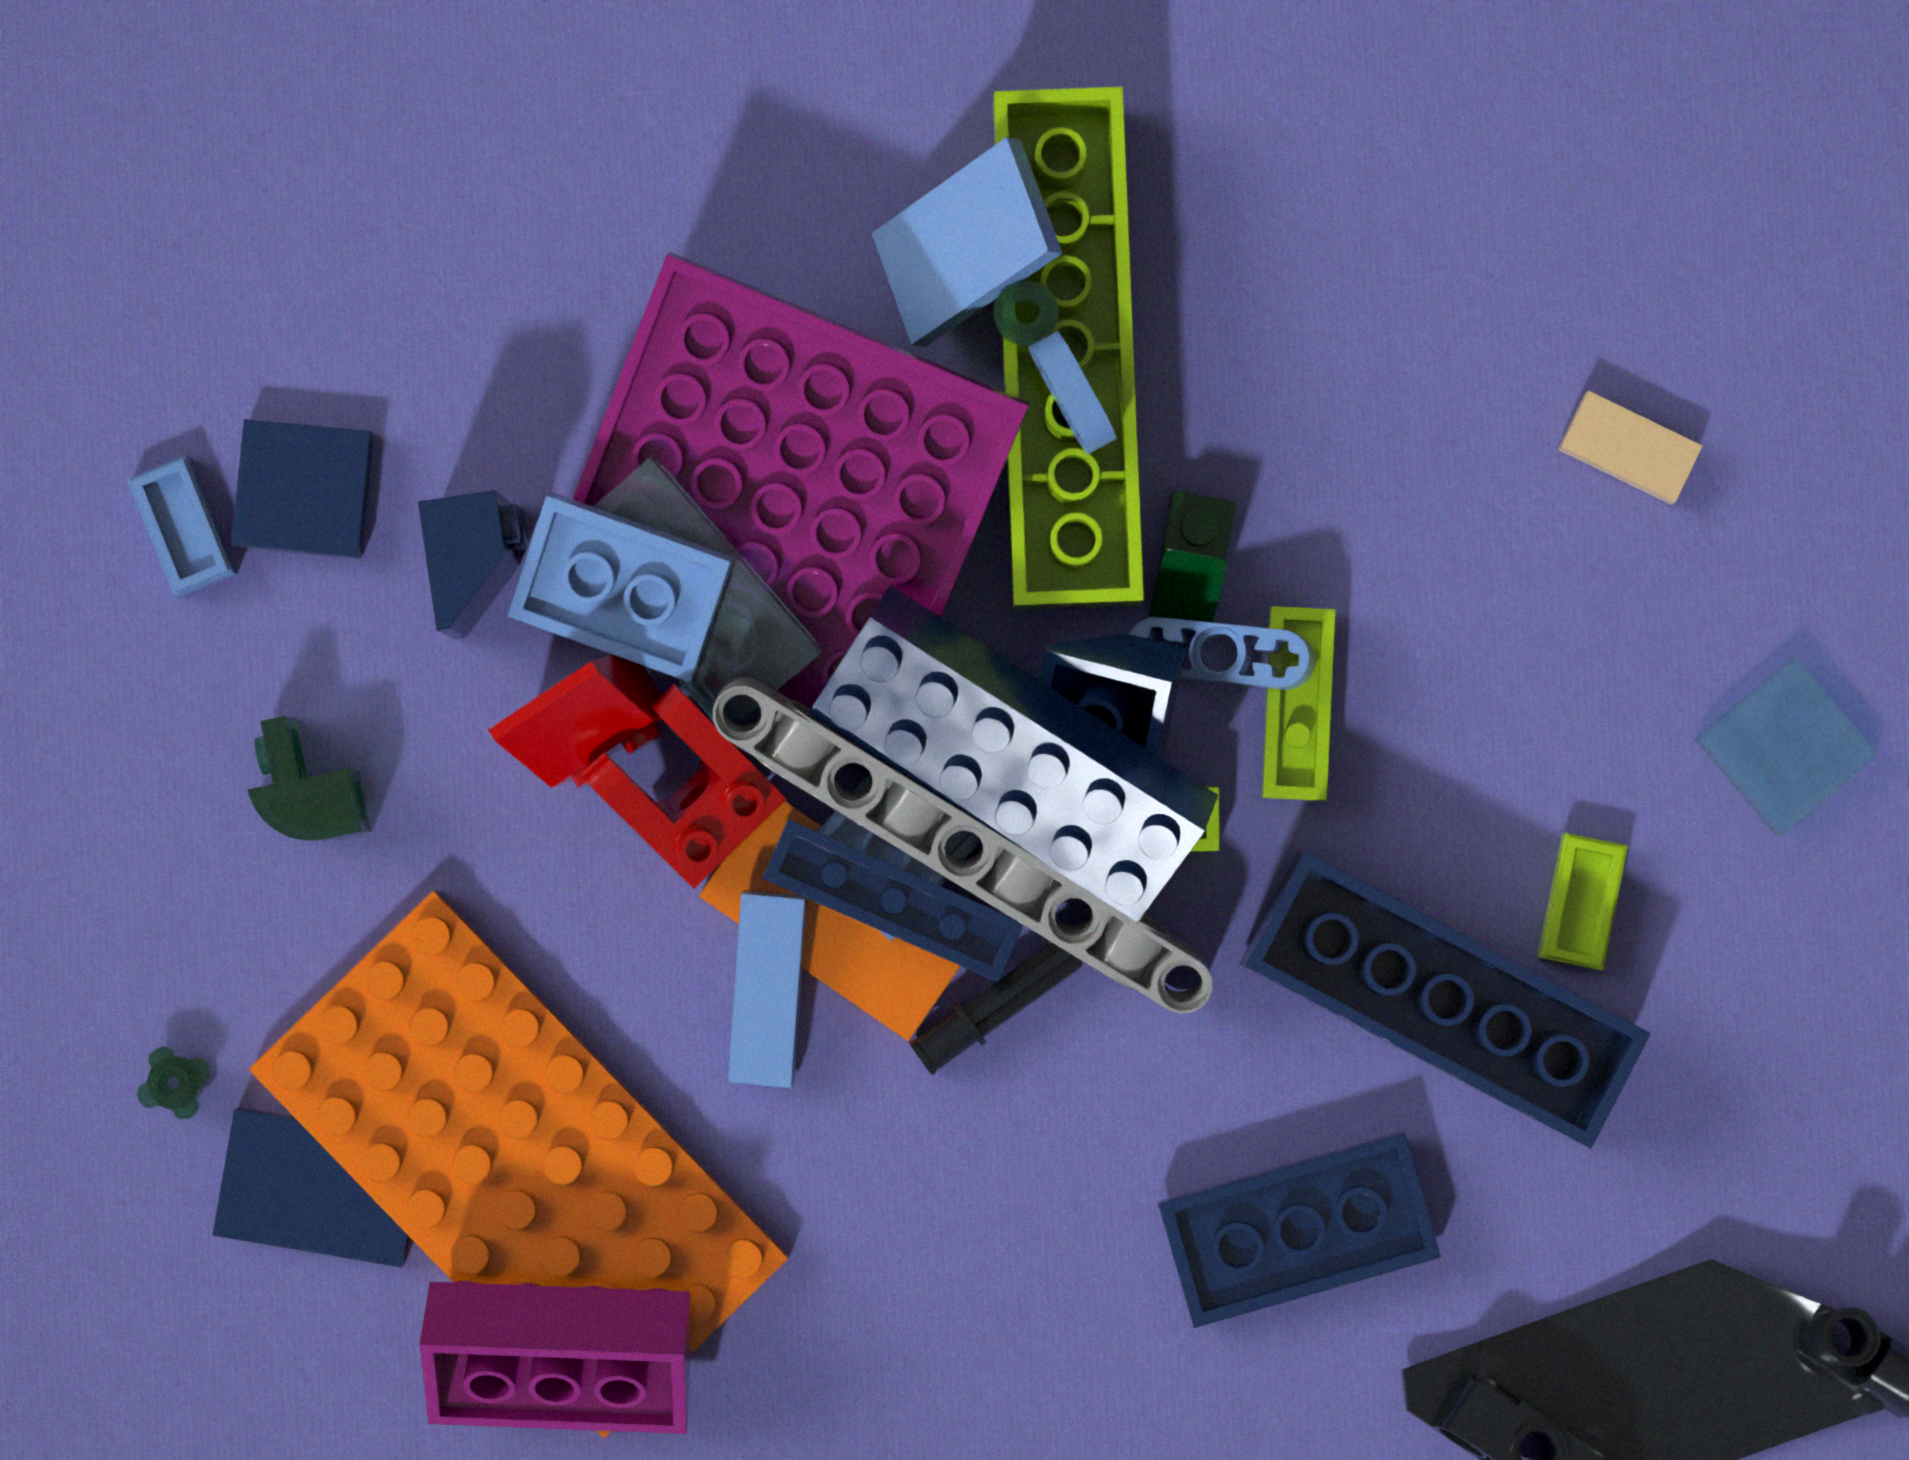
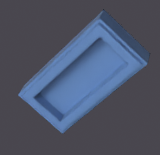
[127,455,237,598]

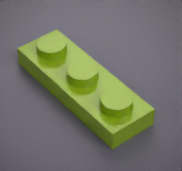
[1261,606,1336,801]

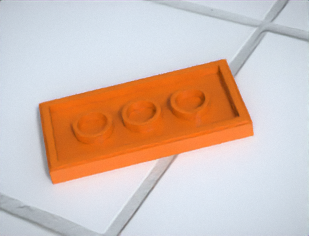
[699,801,960,1042]

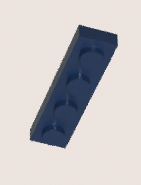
[761,819,1024,983]

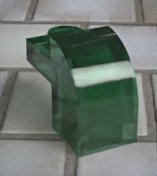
[248,716,372,841]

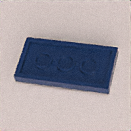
[1157,1132,1441,1328]

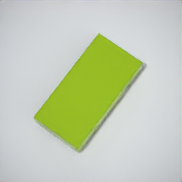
[1537,833,1628,971]

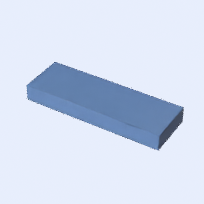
[728,890,808,1088]

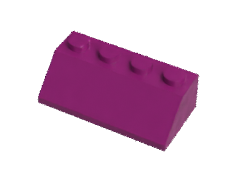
[419,1281,691,1434]

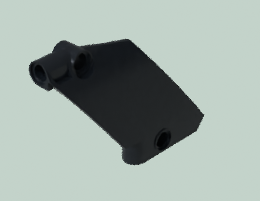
[1401,1259,1909,1460]

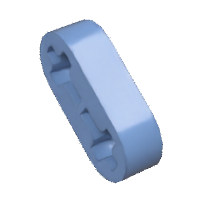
[1028,331,1117,454]

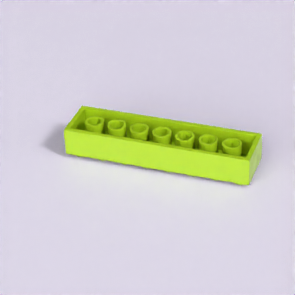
[993,86,1144,611]

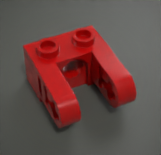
[580,684,787,889]

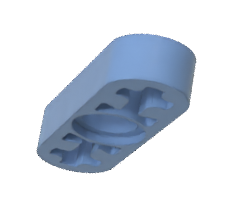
[1130,617,1315,690]

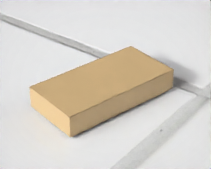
[1558,390,1703,505]

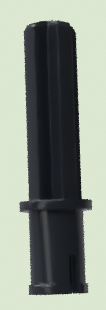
[908,942,1083,1075]

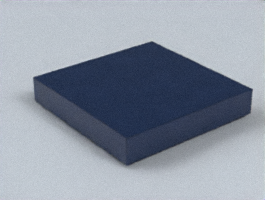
[231,419,374,559]

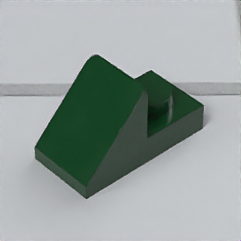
[1149,490,1236,623]

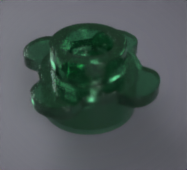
[137,1047,211,1119]

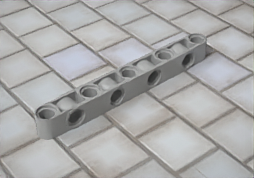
[713,677,1213,1014]

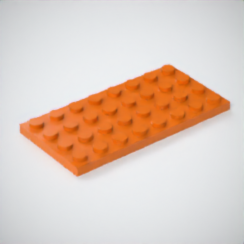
[248,891,789,1438]

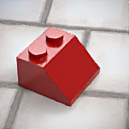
[488,655,664,789]

